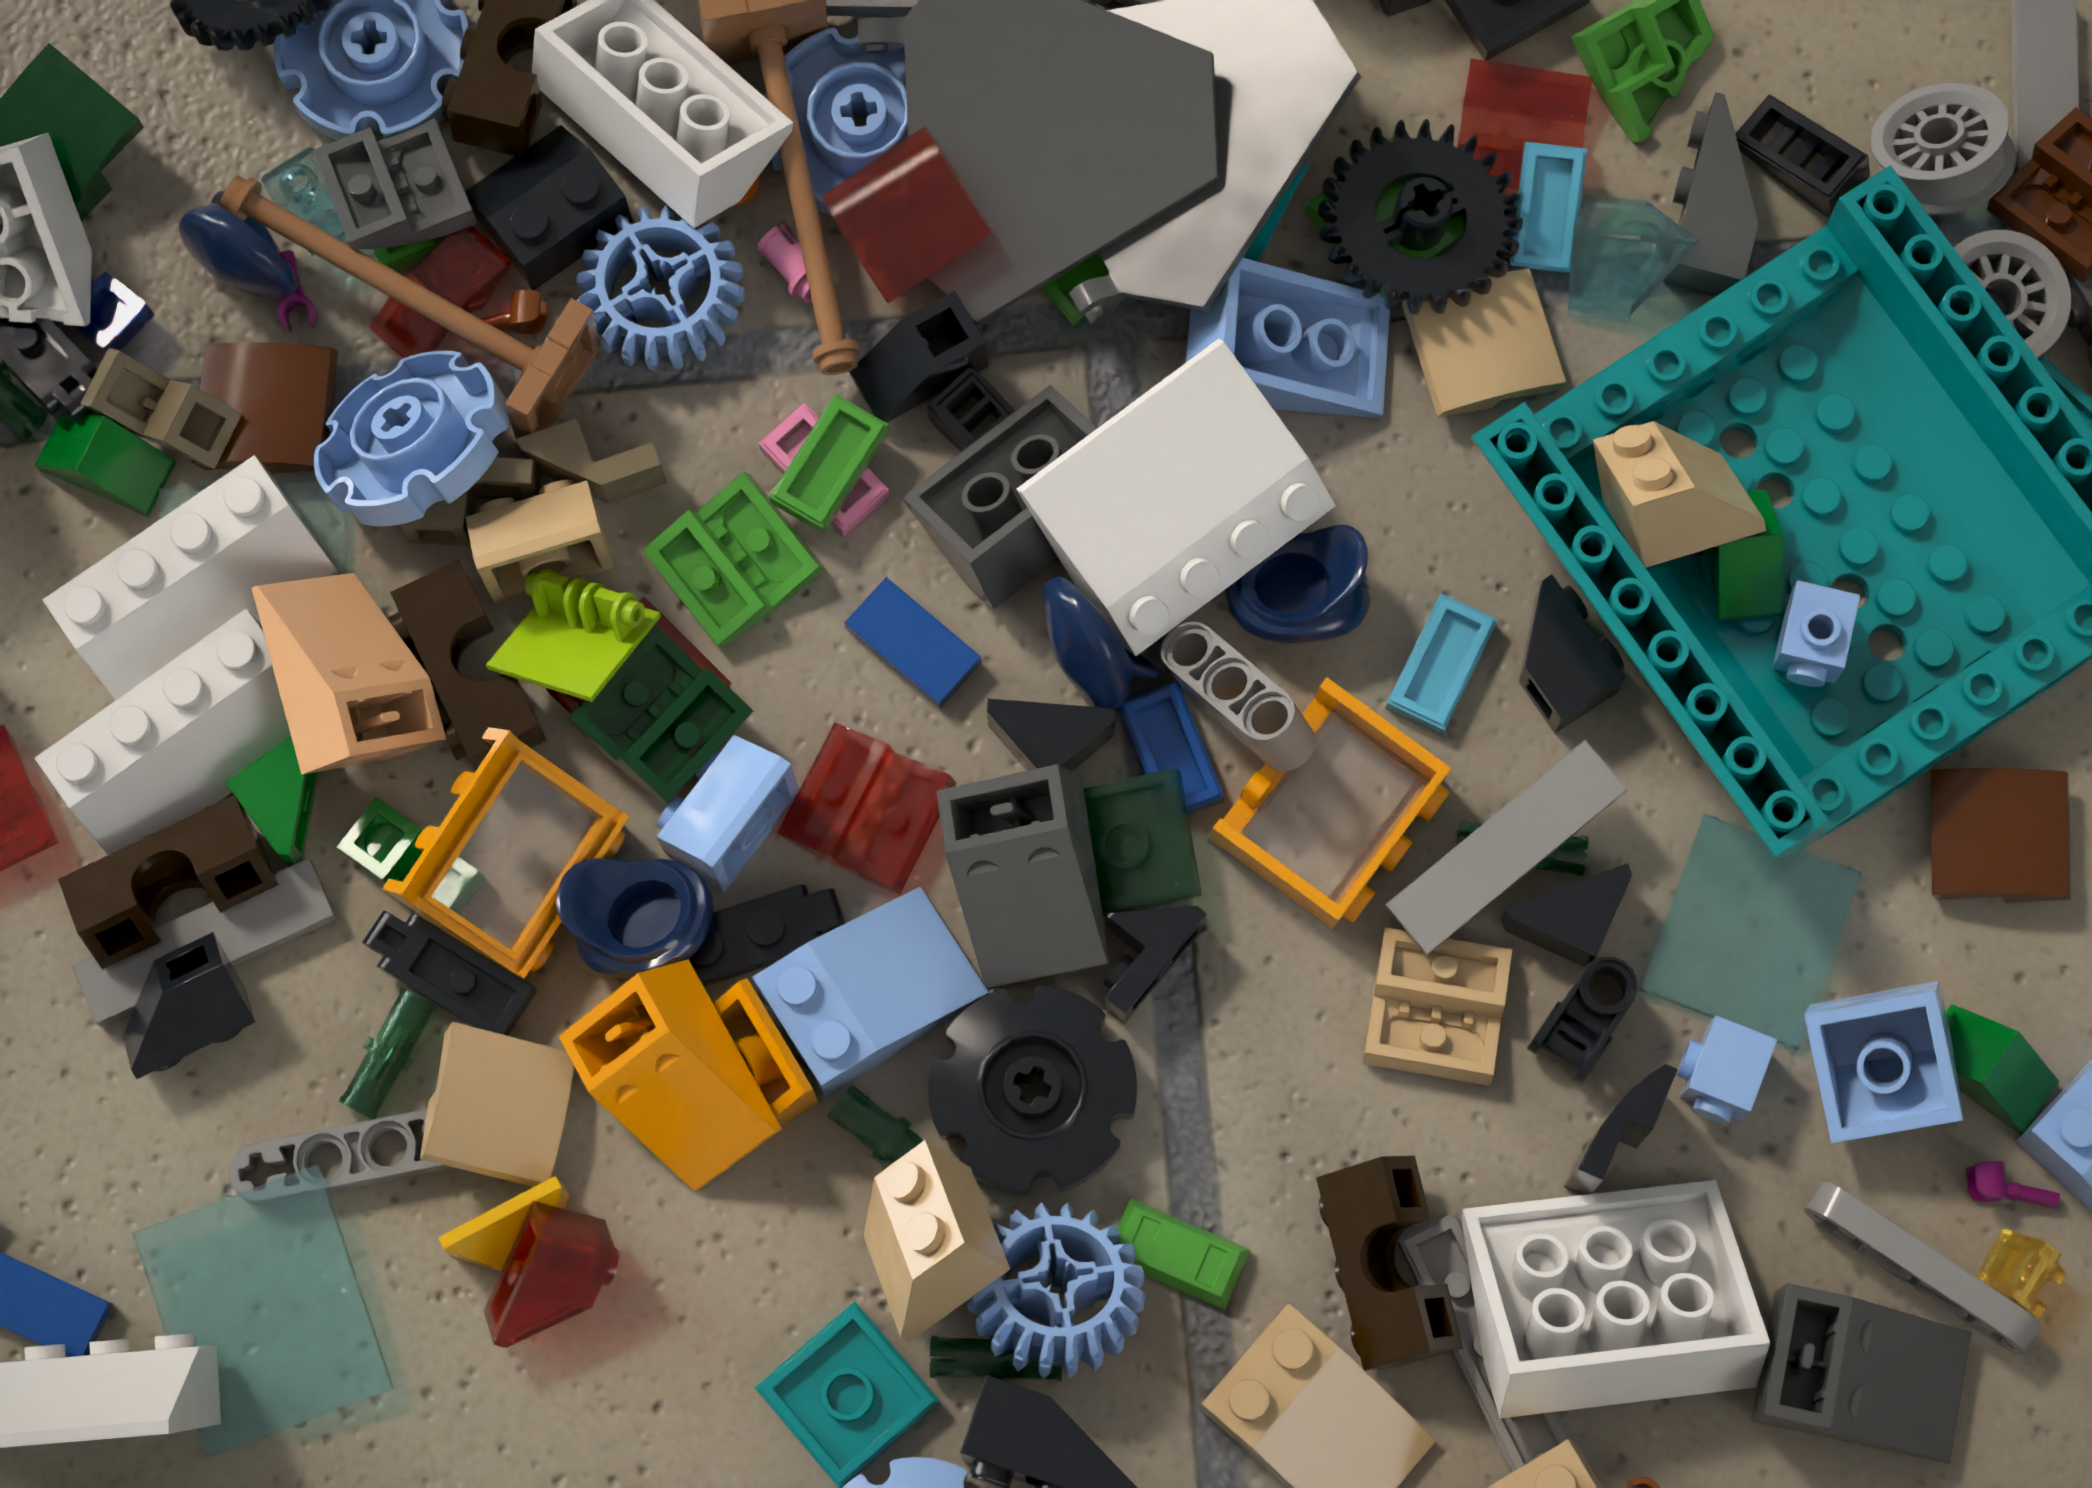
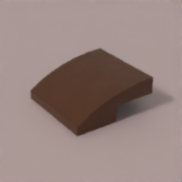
[1987,107,2092,282]
[191,342,338,474]
[1931,768,2071,902]

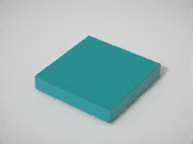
[754,1301,941,1488]

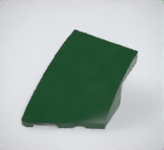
[0,43,144,221]

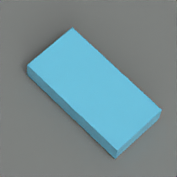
[1508,142,1587,274]
[1386,593,1498,735]

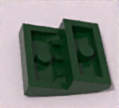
[566,625,753,804]

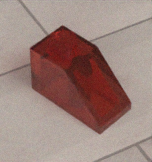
[484,1201,619,1348]

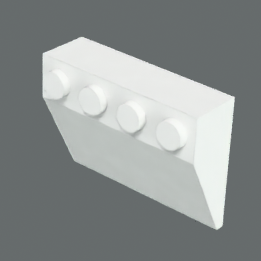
[1016,339,1336,656]
[1461,1180,1770,1419]
[0,1333,221,1448]

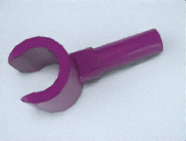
[277,250,319,333]
[1966,1161,2060,1209]

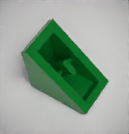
[34,411,176,517]
[1708,490,1783,622]
[225,736,319,867]
[1946,1004,2059,1134]

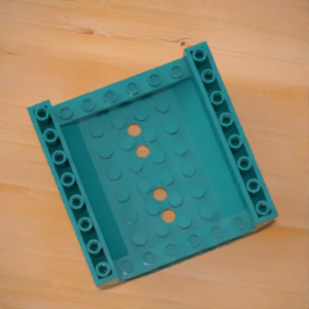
[1471,165,2092,858]

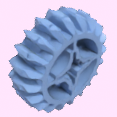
[576,204,745,372]
[967,1202,1146,1379]

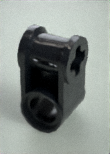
[1527,957,1638,1085]

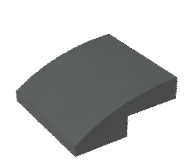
[313,118,478,250]

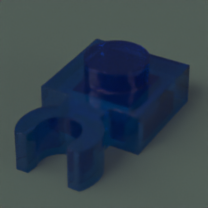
[70,271,155,354]

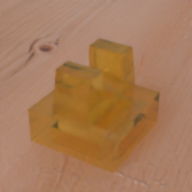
[1975,1229,2067,1318]

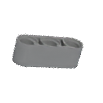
[1161,622,1316,771]

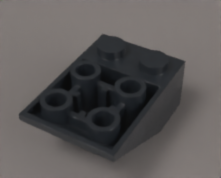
[960,1375,1137,1488]

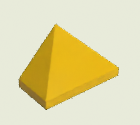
[438,1176,569,1284]

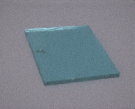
[132,1165,394,1457]

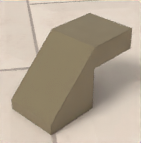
[80,348,242,469]
[517,417,667,504]
[400,457,541,546]

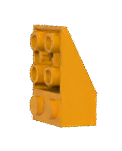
[558,959,782,1191]

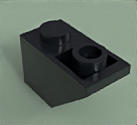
[849,291,988,423]
[1519,574,1625,734]
[123,932,255,1079]

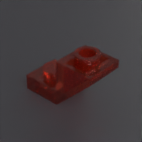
[369,226,513,358]

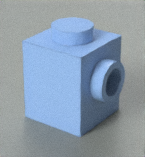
[1772,580,1860,687]
[1676,1015,1778,1124]

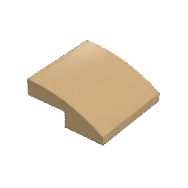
[1402,268,1566,417]
[1362,927,1512,1086]
[420,1022,574,1187]

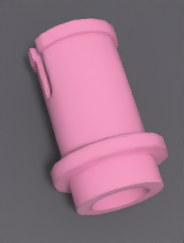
[757,223,833,303]

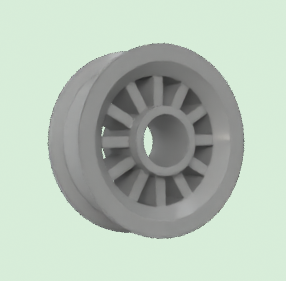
[1870,82,2016,215]
[1954,230,2071,358]

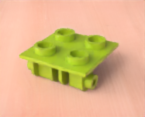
[486,568,661,702]

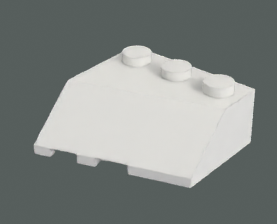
[0,133,92,326]

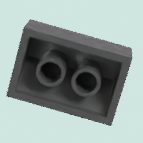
[902,385,1097,609]

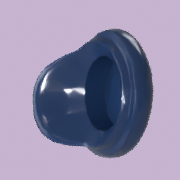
[179,191,299,299]
[1225,525,1371,644]
[1042,577,1162,710]
[556,858,714,978]

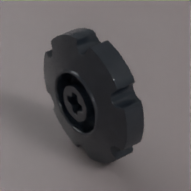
[928,985,1137,1196]

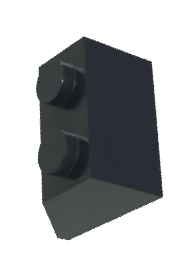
[465,125,633,290]

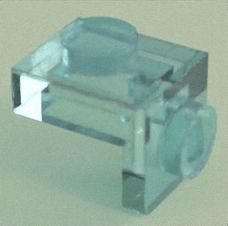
[261,147,346,257]

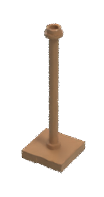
[698,0,860,375]
[220,176,601,440]

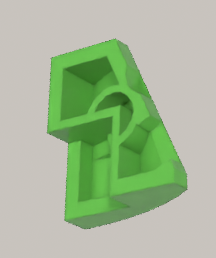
[1571,0,1715,143]

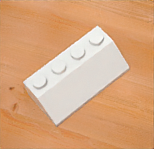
[532,0,793,228]
[42,455,340,700]
[34,608,291,855]

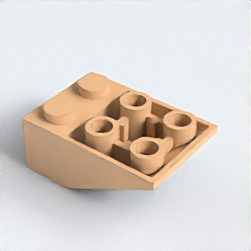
[251,573,446,775]

